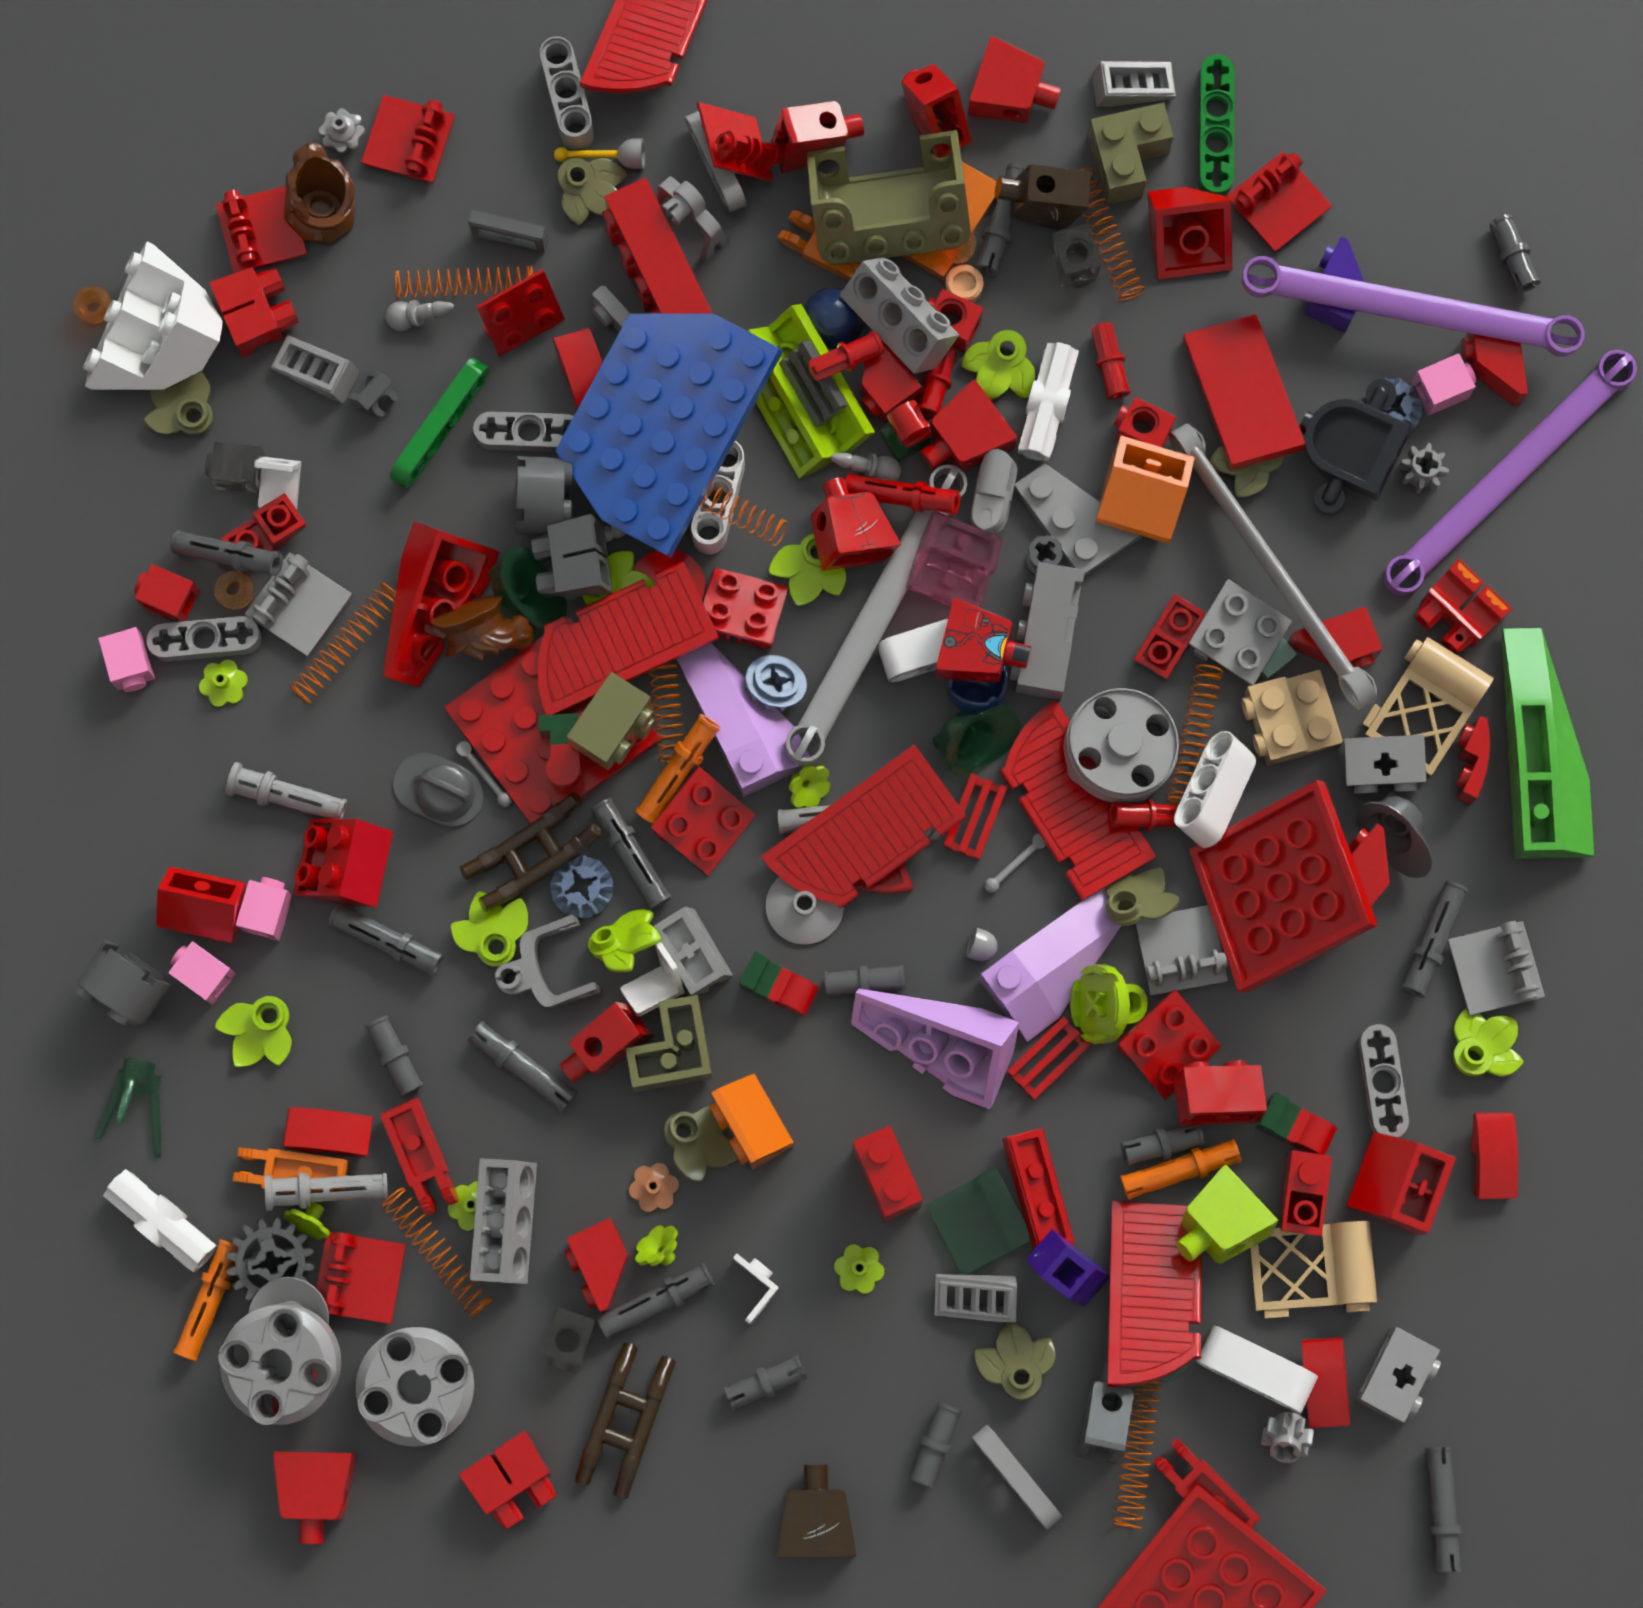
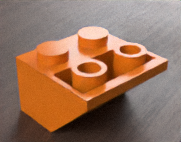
[1095,436,1195,544]
[709,1073,794,1170]

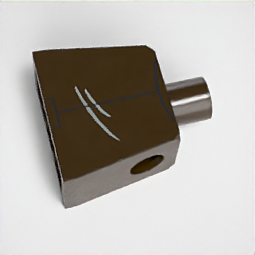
[995,164,1091,231]
[778,1465,856,1557]

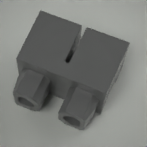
[531,514,613,601]

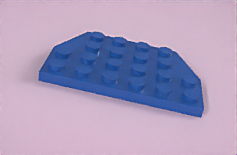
[555,314,783,557]

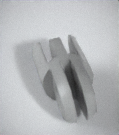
[970,449,1018,536]

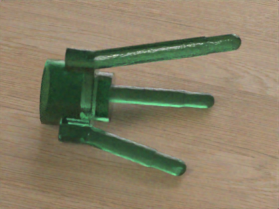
[95,1058,162,1158]

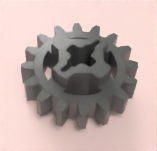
[225,1217,314,1301]

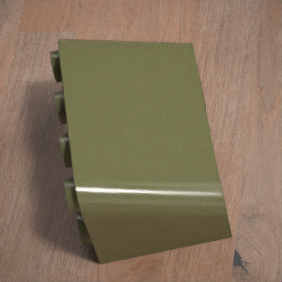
[807,130,971,265]

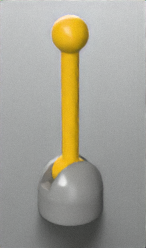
[554,138,645,169]

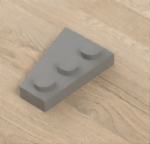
[1014,463,1143,577]

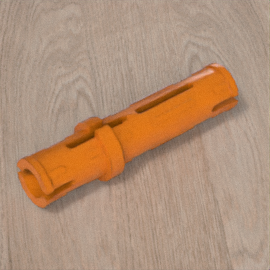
[635,714,721,824]
[1120,1138,1242,1200]
[173,1239,237,1362]

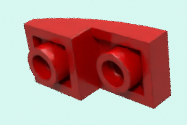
[552,328,603,411]
[220,493,306,573]
[1134,593,1206,679]
[1455,716,1490,805]
[282,1107,373,1158]
[1471,1112,1518,1199]
[1302,1337,1351,1428]

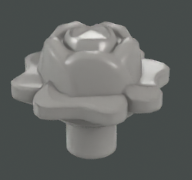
[318,108,365,154]

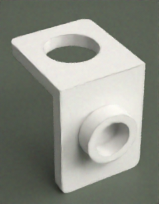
[254,456,301,510]
[620,942,685,1016]
[733,1253,779,1325]

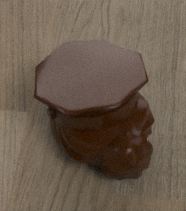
[284,142,356,243]
[430,596,534,662]

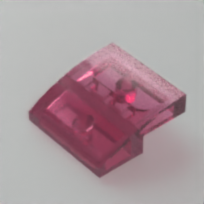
[906,510,1003,608]

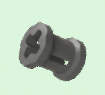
[1026,535,1063,576]

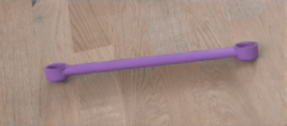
[1241,256,1585,357]
[1383,350,1637,597]

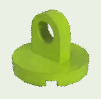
[1070,964,1148,1044]

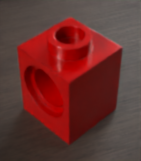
[928,289,984,353]
[1113,397,1176,448]
[134,564,200,622]

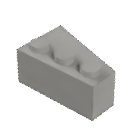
[1010,562,1085,700]

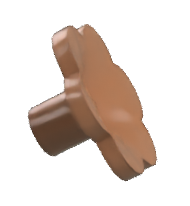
[629,1163,679,1212]

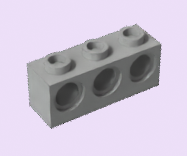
[839,257,959,374]
[470,1158,537,1284]

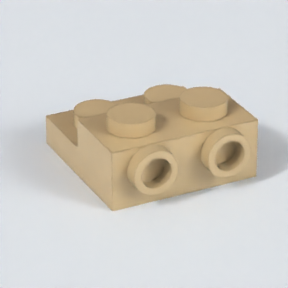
[1241,670,1343,766]

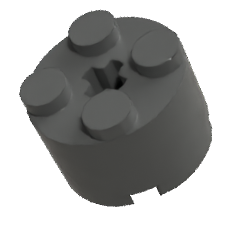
[514,456,572,535]
[74,940,171,1028]

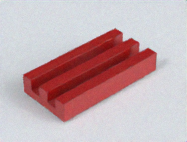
[943,773,1007,861]
[1006,1016,1091,1101]

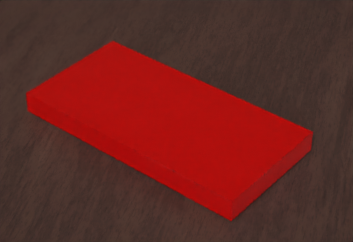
[1183,314,1306,471]

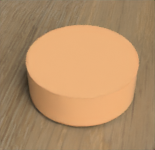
[945,264,984,303]

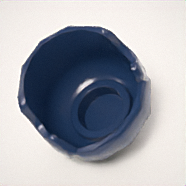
[803,288,863,349]
[947,666,1009,715]

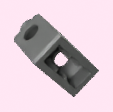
[1076,1363,1134,1464]

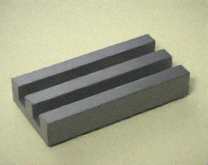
[468,210,548,253]
[779,340,848,427]

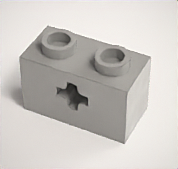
[1343,735,1427,794]
[1355,1327,1441,1423]

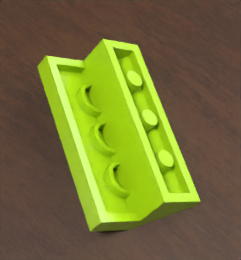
[748,304,875,479]

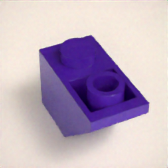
[1304,236,1364,333]
[1026,1229,1110,1306]

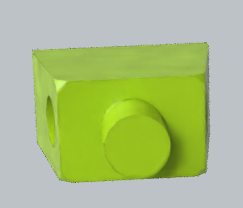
[1176,1165,1278,1264]

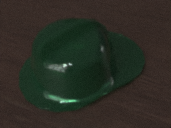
[488,546,567,629]
[932,706,1020,777]

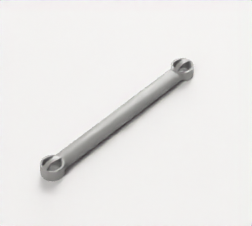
[1169,424,1377,710]
[784,465,968,766]

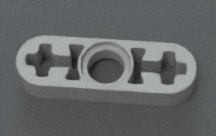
[684,111,747,213]
[473,411,574,452]
[146,616,262,662]
[1358,1024,1409,1138]
[971,1425,1062,1530]

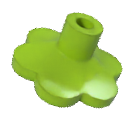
[199,660,248,707]
[789,765,831,808]
[448,1181,478,1231]
[283,1202,330,1240]
[635,1225,678,1266]
[834,1244,884,1294]

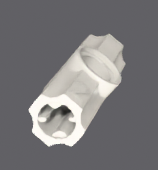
[1017,342,1079,461]
[103,1169,218,1273]

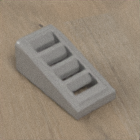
[1092,61,1176,107]
[270,335,359,403]
[934,1274,1017,1322]

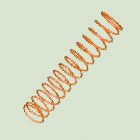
[1080,167,1145,301]
[395,265,534,298]
[700,482,788,546]
[289,582,396,704]
[649,664,684,763]
[1167,664,1224,805]
[381,1187,493,1318]
[1112,1381,1162,1529]

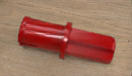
[1091,322,1131,400]
[807,331,884,381]
[918,346,956,419]
[1109,800,1178,831]

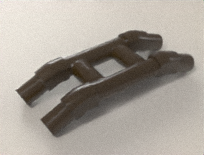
[459,791,602,912]
[575,1342,676,1499]

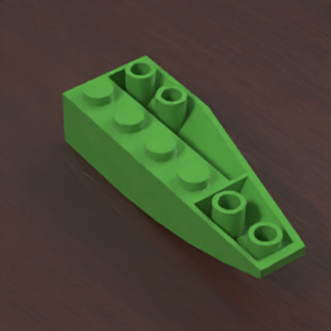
[1501,628,1594,859]

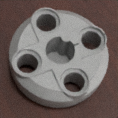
[1063,688,1179,803]
[218,1303,341,1425]
[355,1327,475,1447]

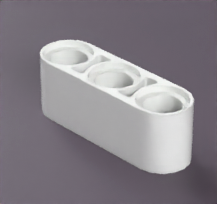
[691,441,745,555]
[877,619,948,682]
[1174,731,1256,848]
[1196,1325,1318,1414]

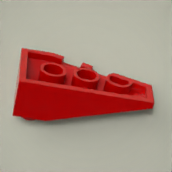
[383,521,499,687]

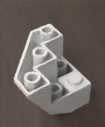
[83,242,223,390]

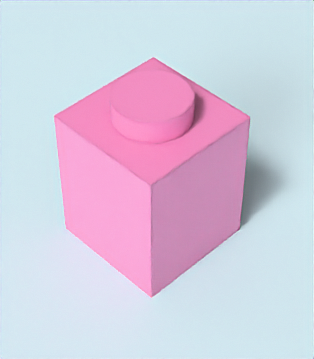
[1411,353,1476,416]
[98,627,155,692]
[236,877,293,941]
[168,941,237,1006]

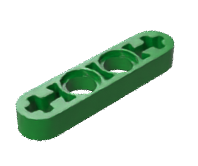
[1198,54,1235,196]
[390,357,490,489]

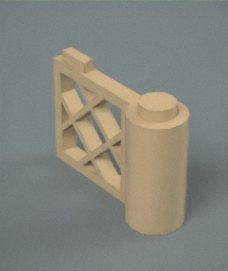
[1362,637,1494,776]
[1251,1221,1378,1319]

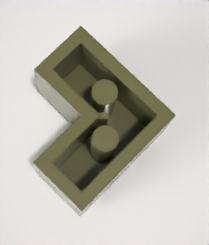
[1087,102,1174,205]
[567,672,656,770]
[625,995,713,1093]

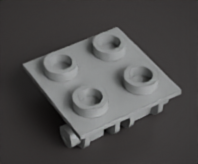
[245,552,353,657]
[1188,579,1292,685]
[1135,905,1228,996]
[1447,921,1545,1016]

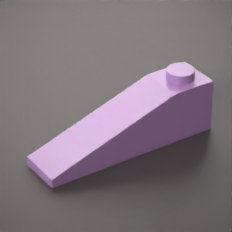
[676,643,813,797]
[979,888,1121,1043]
[851,988,1019,1109]

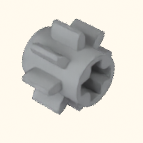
[1399,443,1449,494]
[1261,1412,1314,1463]

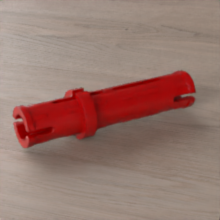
[845,473,961,515]

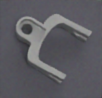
[656,176,730,262]
[495,914,602,1009]

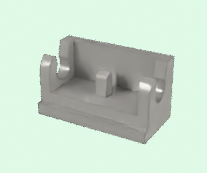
[653,907,733,995]

